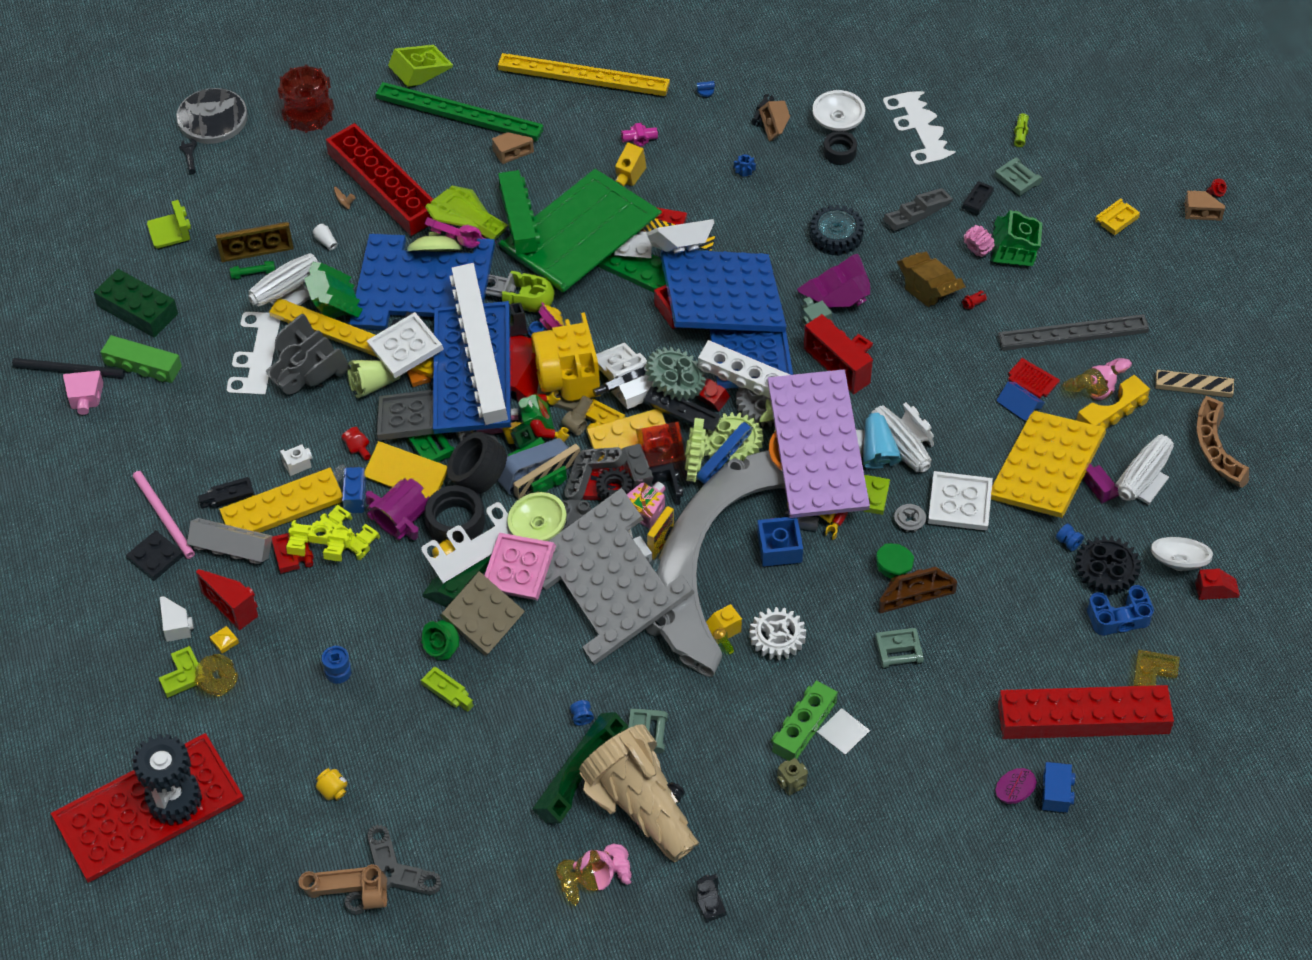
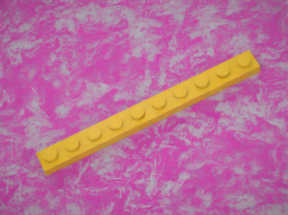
[498,53,670,96]
[269,298,434,378]

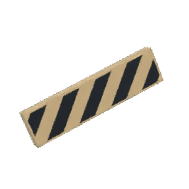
[1155,370,1234,398]
[513,444,580,499]

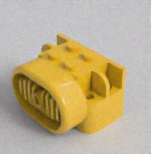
[531,312,601,401]

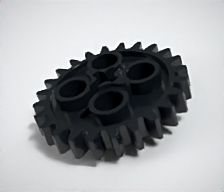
[1075,535,1141,595]

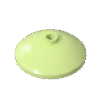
[407,232,463,252]
[507,492,567,541]

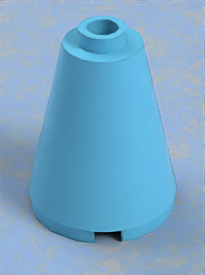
[863,413,902,469]

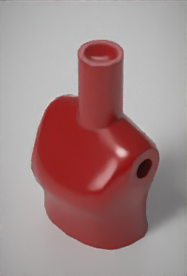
[341,427,371,460]

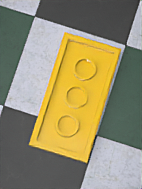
[365,441,447,498]

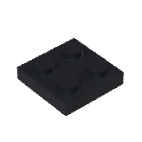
[126,530,184,581]

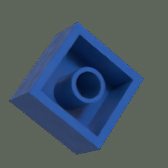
[757,517,803,566]

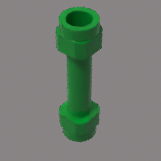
[230,261,275,279]

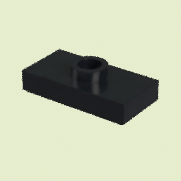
[962,181,994,215]

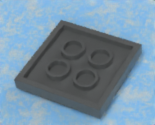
[377,390,434,441]

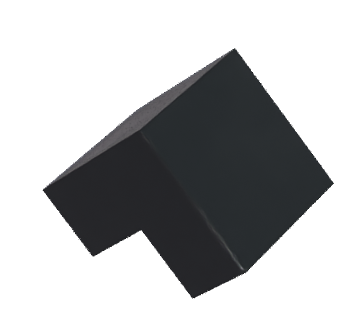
[510,302,527,337]

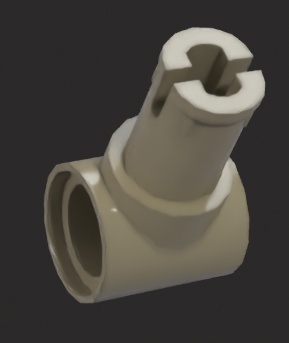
[561,396,593,436]

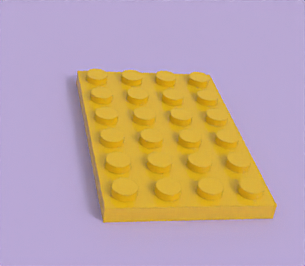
[991,411,1106,518]

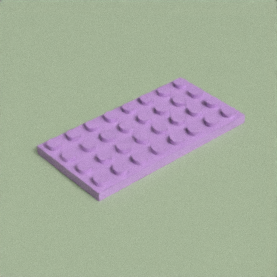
[767,370,870,518]

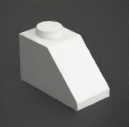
[160,597,194,642]

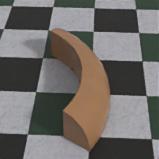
[1197,396,1249,488]

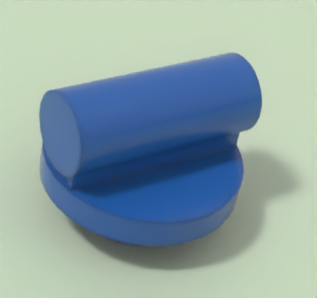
[697,81,715,97]

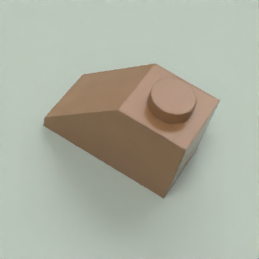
[759,101,790,141]
[492,133,534,164]
[1184,191,1225,221]

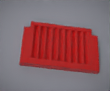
[1008,358,1060,398]

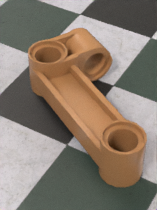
[298,864,387,910]

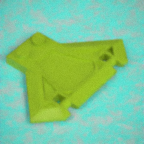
[426,185,508,240]

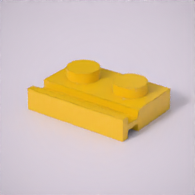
[1095,199,1140,235]

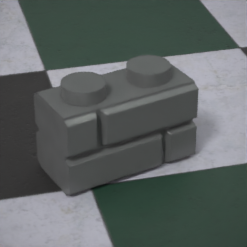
[622,444,653,490]

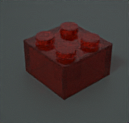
[636,422,686,467]

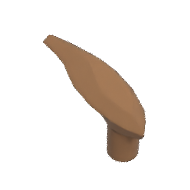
[334,187,356,209]

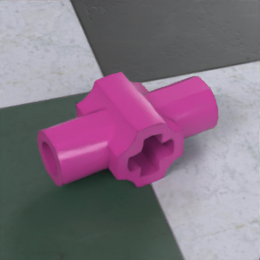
[621,123,658,147]

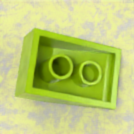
[388,45,453,86]

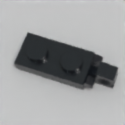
[198,477,255,508]

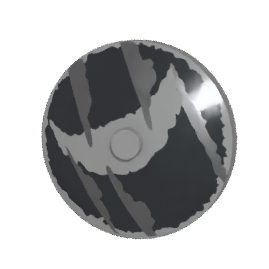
[177,88,248,144]

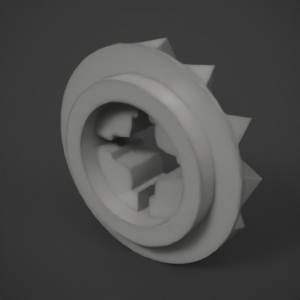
[894,504,926,532]

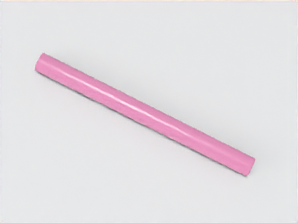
[133,471,195,559]

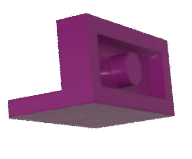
[1083,464,1119,503]

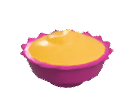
[539,302,564,330]

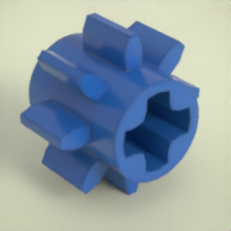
[734,154,756,177]

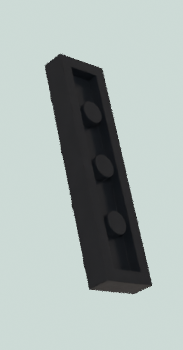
[643,385,721,435]

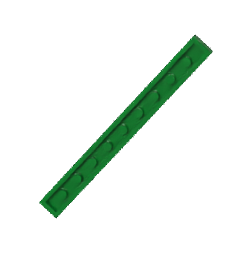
[376,82,544,141]

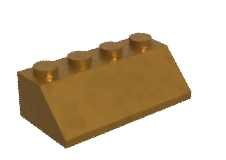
[216,221,294,262]

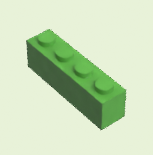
[101,335,182,383]

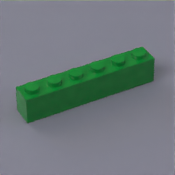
[498,170,540,255]

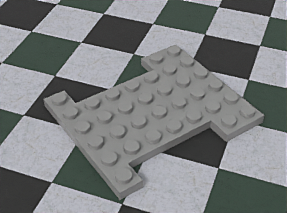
[543,488,695,665]

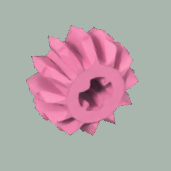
[964,225,995,257]

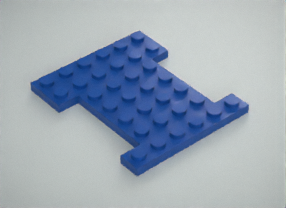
[349,234,495,330]

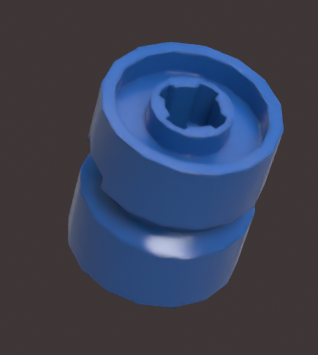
[322,646,352,684]

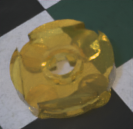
[195,654,238,696]

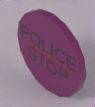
[996,768,1037,804]

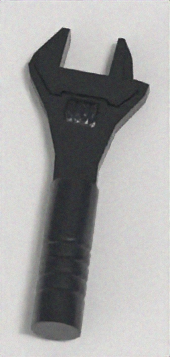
[179,138,197,174]

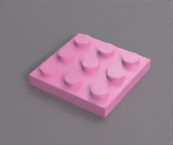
[484,533,556,601]

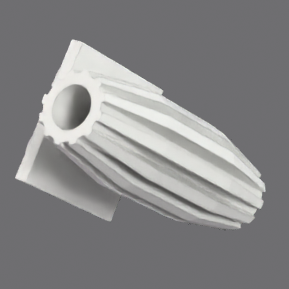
[248,253,318,307]
[871,403,934,472]
[1115,434,1174,505]

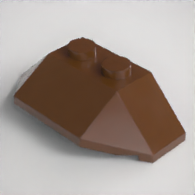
[878,567,957,614]

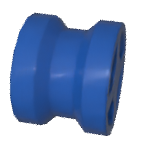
[570,700,594,726]

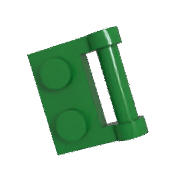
[408,433,455,462]

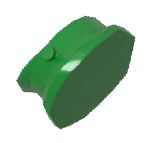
[876,543,914,578]
[421,620,459,660]

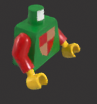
[519,391,570,442]

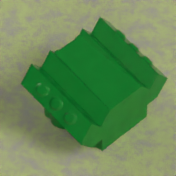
[990,210,1042,266]
[304,261,363,319]

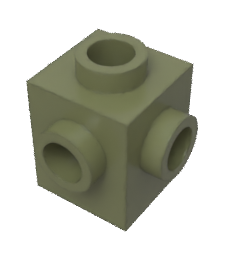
[776,758,808,796]

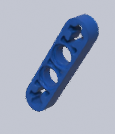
[696,422,753,484]

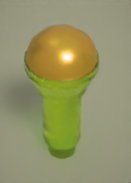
[714,628,734,654]

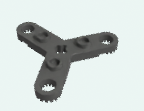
[345,825,442,915]

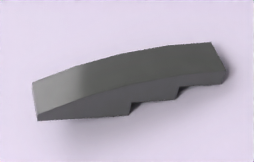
[883,188,953,231]

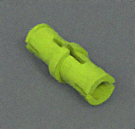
[1014,114,1029,147]

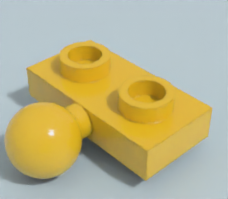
[585,399,626,435]

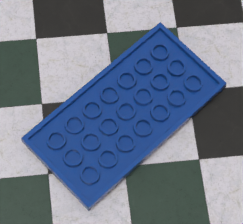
[433,301,511,434]

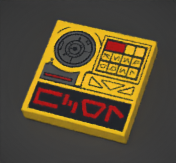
[647,506,674,560]

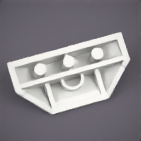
[647,219,714,254]

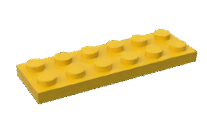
[219,467,343,533]

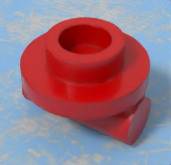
[1206,179,1227,197]

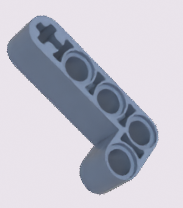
[498,438,569,495]

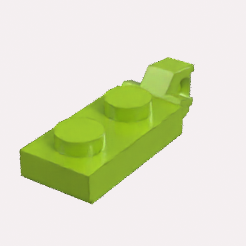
[421,667,474,712]

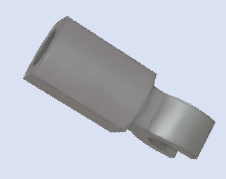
[785,511,819,532]

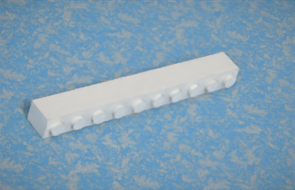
[450,263,508,425]

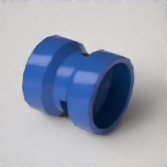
[1056,524,1084,551]

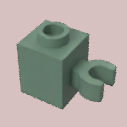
[802,297,832,326]

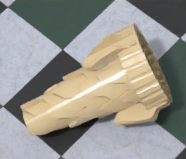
[579,724,699,862]

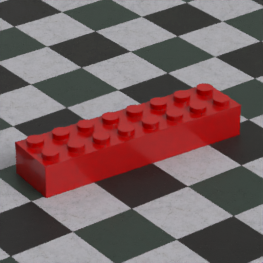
[326,123,434,236]
[998,685,1174,739]

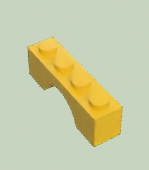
[1076,375,1150,428]

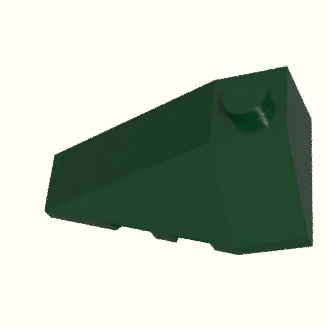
[422,554,492,608]

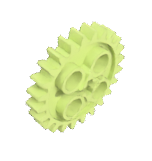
[704,412,763,466]
[685,418,706,482]

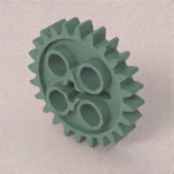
[645,347,706,401]

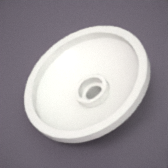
[812,90,865,131]
[1151,537,1213,571]

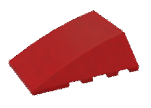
[510,335,539,402]

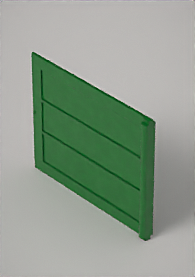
[498,169,662,292]

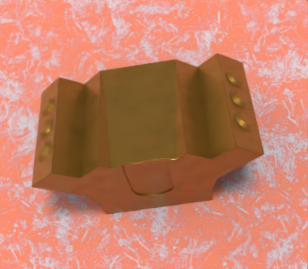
[896,251,966,307]

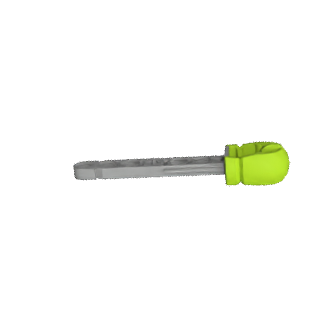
[486,271,554,312]

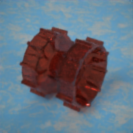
[278,64,334,133]

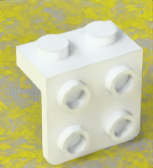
[614,232,653,258]

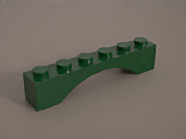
[532,712,628,823]

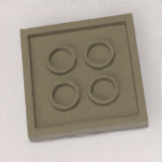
[440,571,525,656]

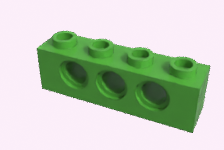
[771,680,838,761]

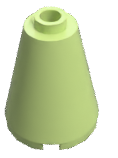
[347,360,401,398]

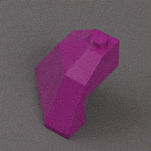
[797,254,870,307]

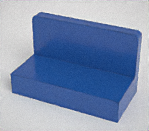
[997,381,1045,421]

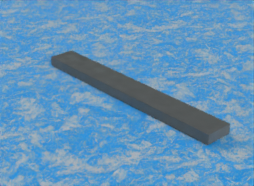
[998,314,1149,351]

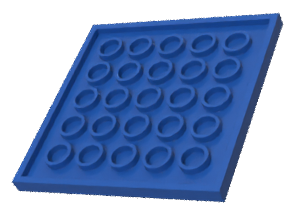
[660,250,786,332]

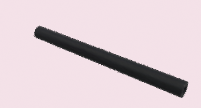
[12,358,125,378]

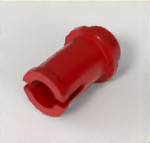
[962,290,987,309]

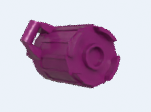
[366,478,429,541]

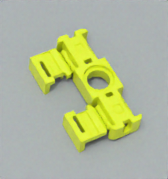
[315,505,380,560]
[286,520,353,562]

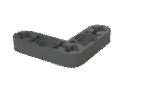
[564,447,627,500]

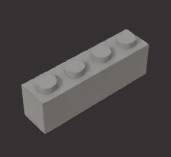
[187,518,272,564]

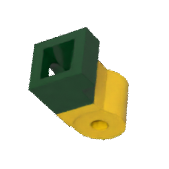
[502,422,536,449]

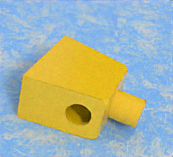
[615,143,647,187]

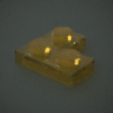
[1133,649,1180,686]

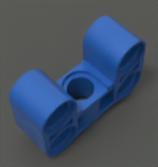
[1087,585,1154,636]

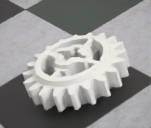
[749,607,806,660]

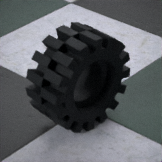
[596,468,632,502]

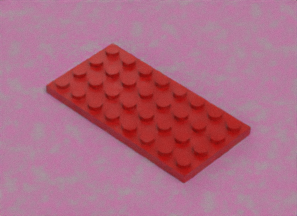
[51,733,244,883]

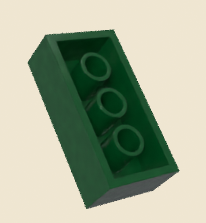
[93,269,178,338]

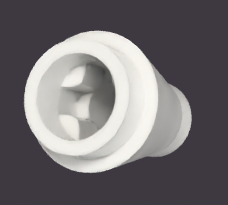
[313,224,338,251]

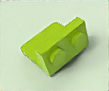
[147,200,191,248]

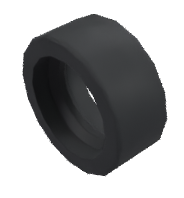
[823,131,857,165]

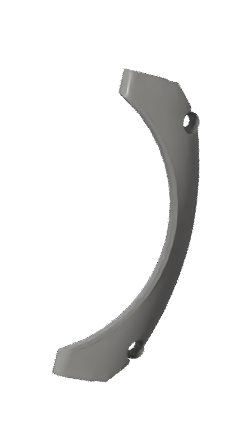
[646,450,785,677]

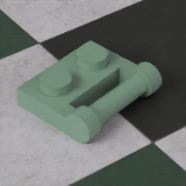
[995,157,1043,196]
[875,628,924,668]
[628,709,668,754]

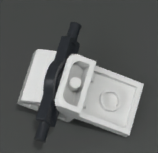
[593,343,653,409]

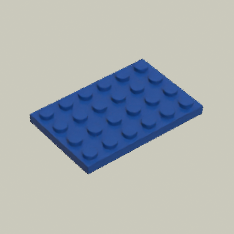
[709,305,793,389]

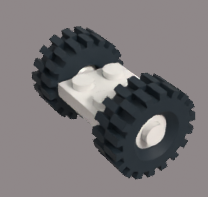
[132,734,202,825]

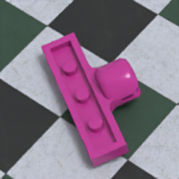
[425,217,496,248]

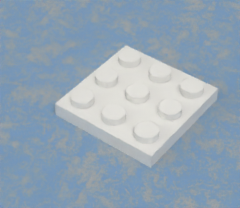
[367,312,444,378]
[928,471,993,531]

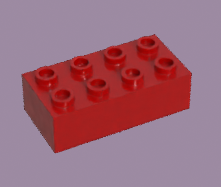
[803,314,873,395]

